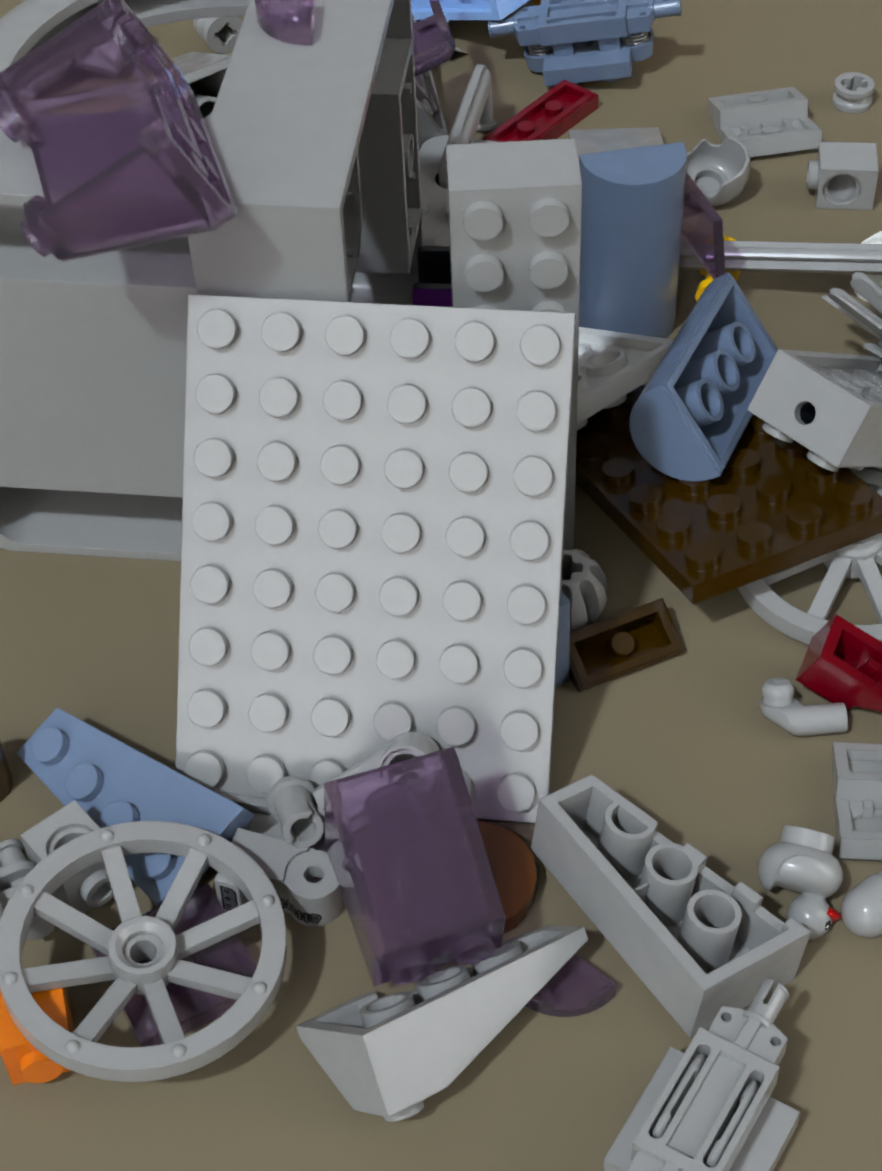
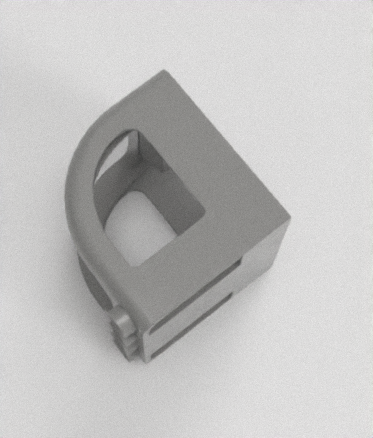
[0,0,424,561]

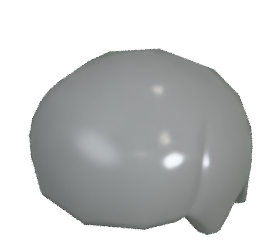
[684,136,750,206]

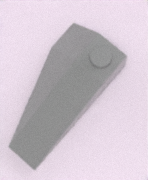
[296,925,588,1122]

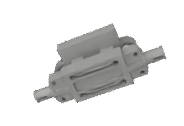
[603,979,800,1171]

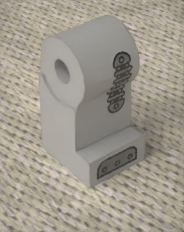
[214,828,344,927]

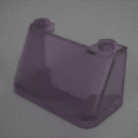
[0,0,238,262]

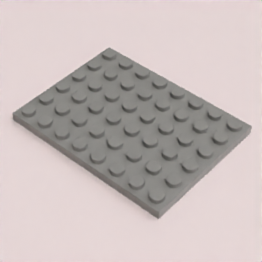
[176,294,576,823]

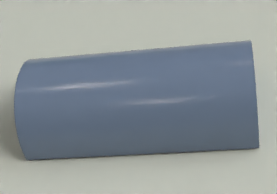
[579,142,687,338]
[629,272,778,482]

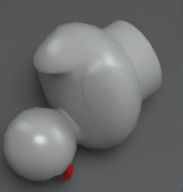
[758,825,843,940]

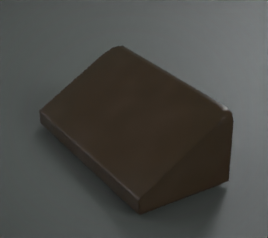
[569,598,685,693]

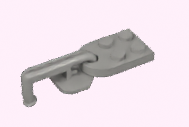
[419,64,496,246]

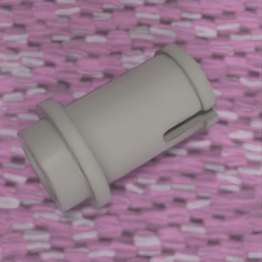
[267,776,324,848]

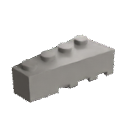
[531,774,811,1038]

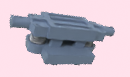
[488,0,682,86]

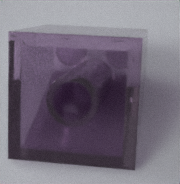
[324,747,506,986]

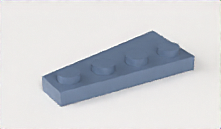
[17,708,255,907]

